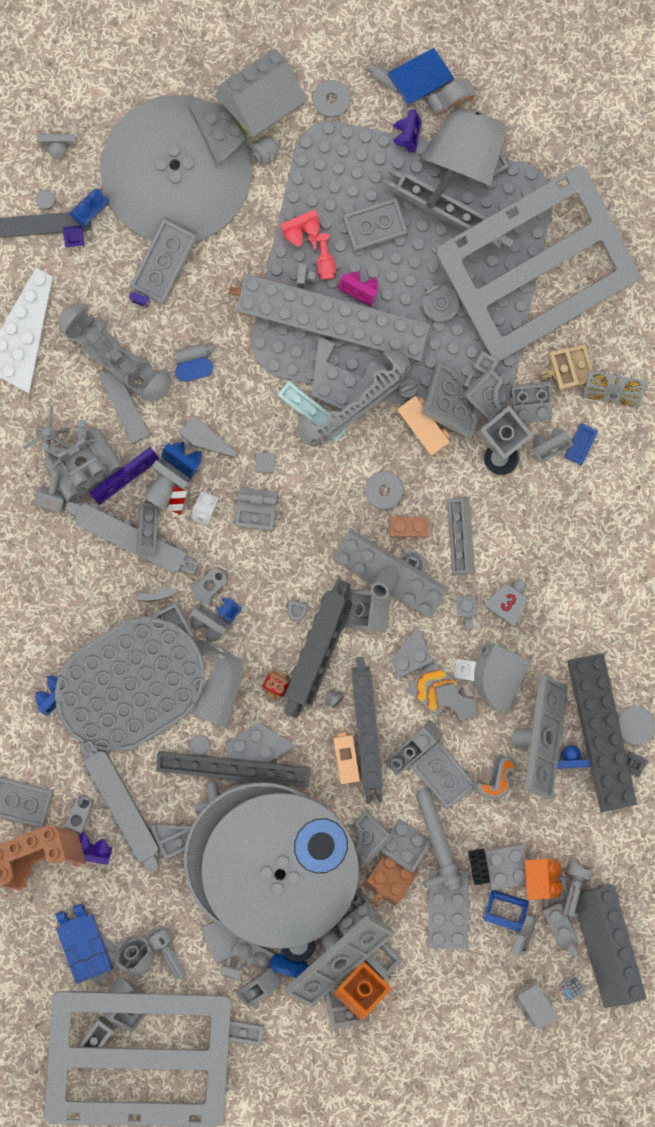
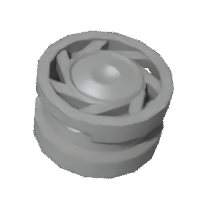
[400,550,425,572]

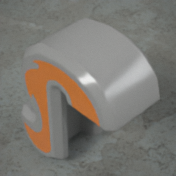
[428,78,476,115]
[472,755,516,799]

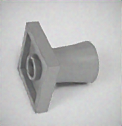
[143,459,194,510]

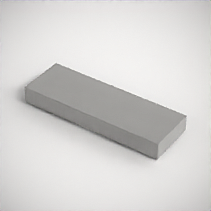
[136,501,159,555]

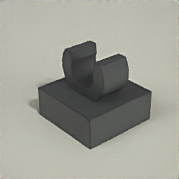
[627,751,648,777]

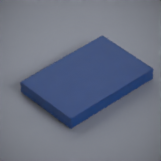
[388,48,455,106]

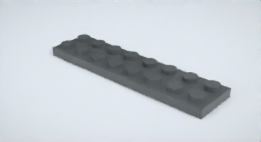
[567,653,637,813]

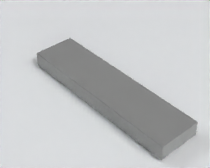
[99,371,150,444]

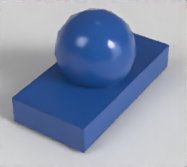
[557,745,590,769]

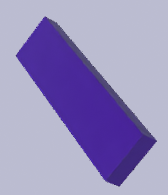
[89,446,160,505]

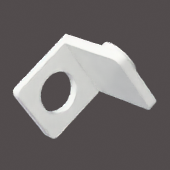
[454,659,476,681]

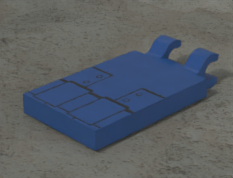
[55,904,113,984]

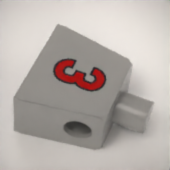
[483,579,528,627]

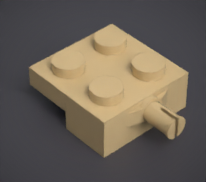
[540,344,593,391]

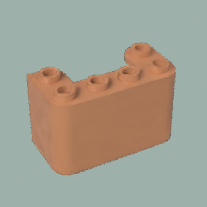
[0,825,86,890]

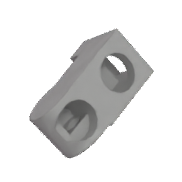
[65,794,94,833]

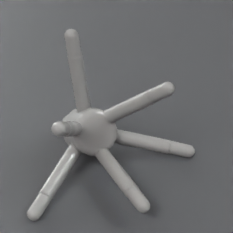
[23,406,70,455]

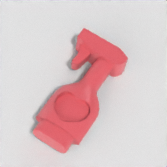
[308,233,336,280]

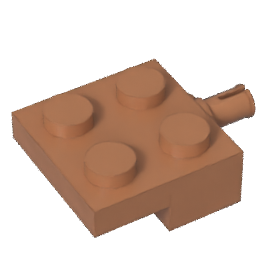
[363,854,418,907]

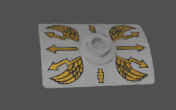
[582,371,646,408]

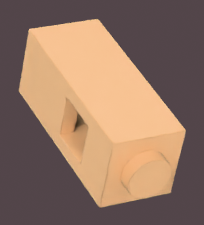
[333,732,360,784]

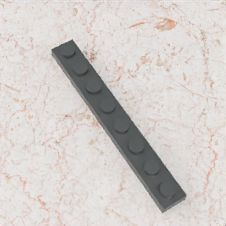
[156,751,311,788]

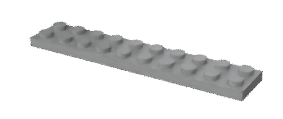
[236,274,430,362]

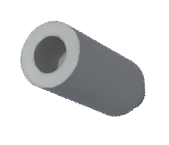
[368,63,398,93]
[175,343,213,364]

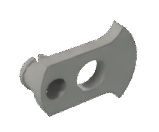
[191,567,228,604]

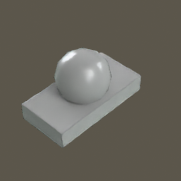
[37,134,77,159]

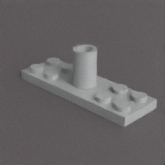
[332,528,449,619]
[512,676,568,799]
[284,915,395,1007]

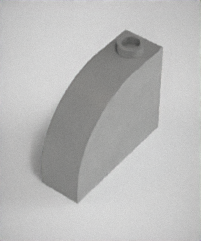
[474,641,531,714]

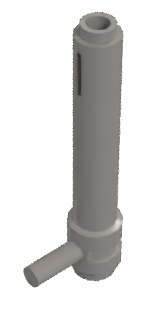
[416,787,463,892]

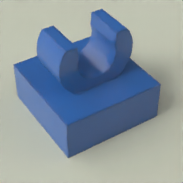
[216,598,242,623]

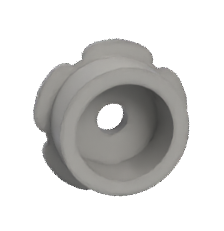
[326,691,343,709]

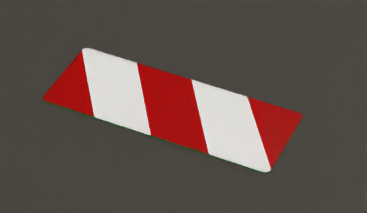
[168,486,187,515]

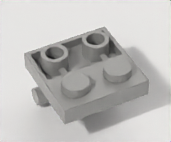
[510,382,552,423]
[235,488,278,531]

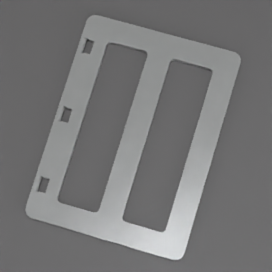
[436,166,639,361]
[45,991,231,1127]

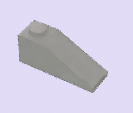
[179,415,238,458]

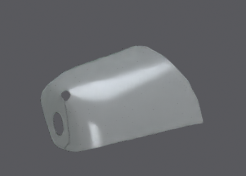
[420,108,505,186]
[191,639,243,727]

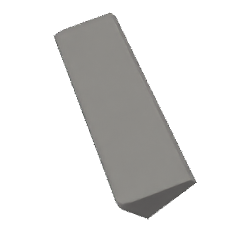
[447,497,475,575]

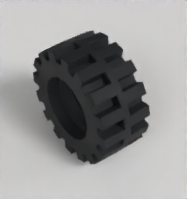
[468,848,490,885]

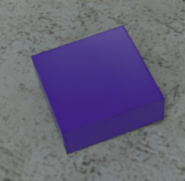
[63,225,84,247]
[129,292,150,307]

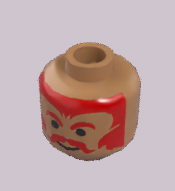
[262,670,290,699]

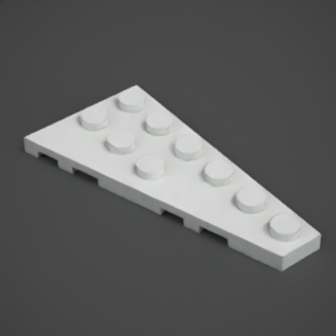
[0,268,53,394]

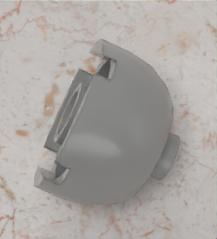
[114,935,154,976]

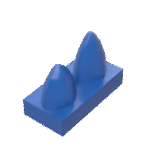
[70,189,109,227]
[161,442,202,479]
[35,675,58,716]

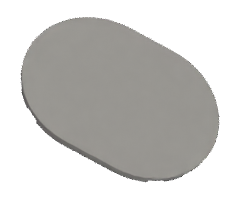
[55,616,204,751]

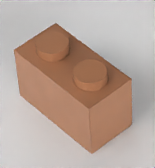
[389,517,429,538]

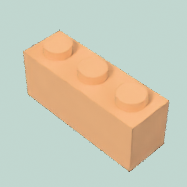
[397,396,450,456]

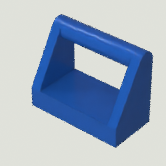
[483,890,529,932]

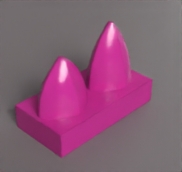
[337,271,378,307]

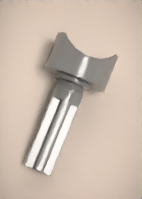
[563,860,594,917]
[146,925,186,980]

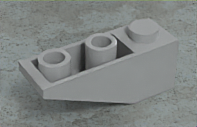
[384,720,443,776]

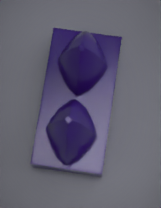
[393,109,422,153]
[79,832,112,865]

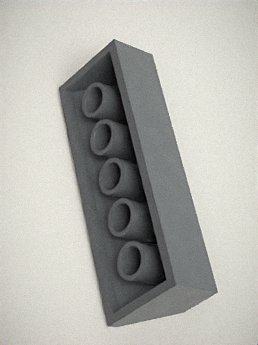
[576,884,647,1008]

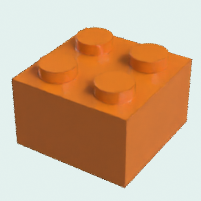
[525,858,563,900]
[334,962,392,1021]

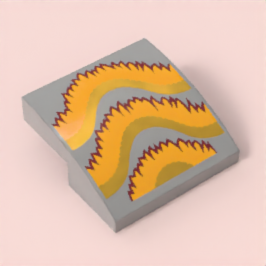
[407,663,463,717]

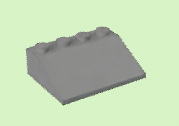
[215,48,307,138]

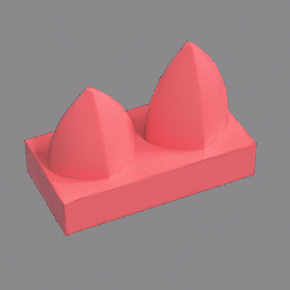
[280,210,320,247]

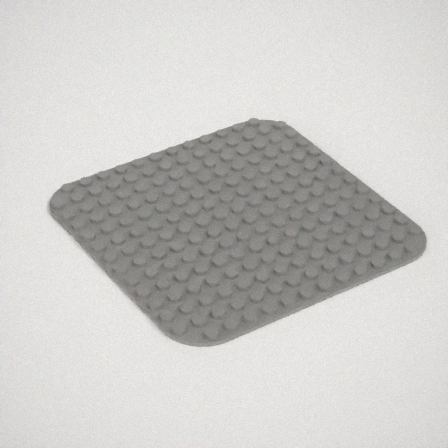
[251,121,553,420]

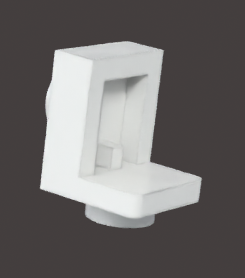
[191,491,219,525]

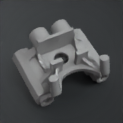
[41,420,123,502]

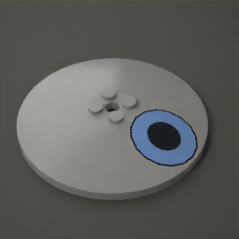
[202,792,358,948]

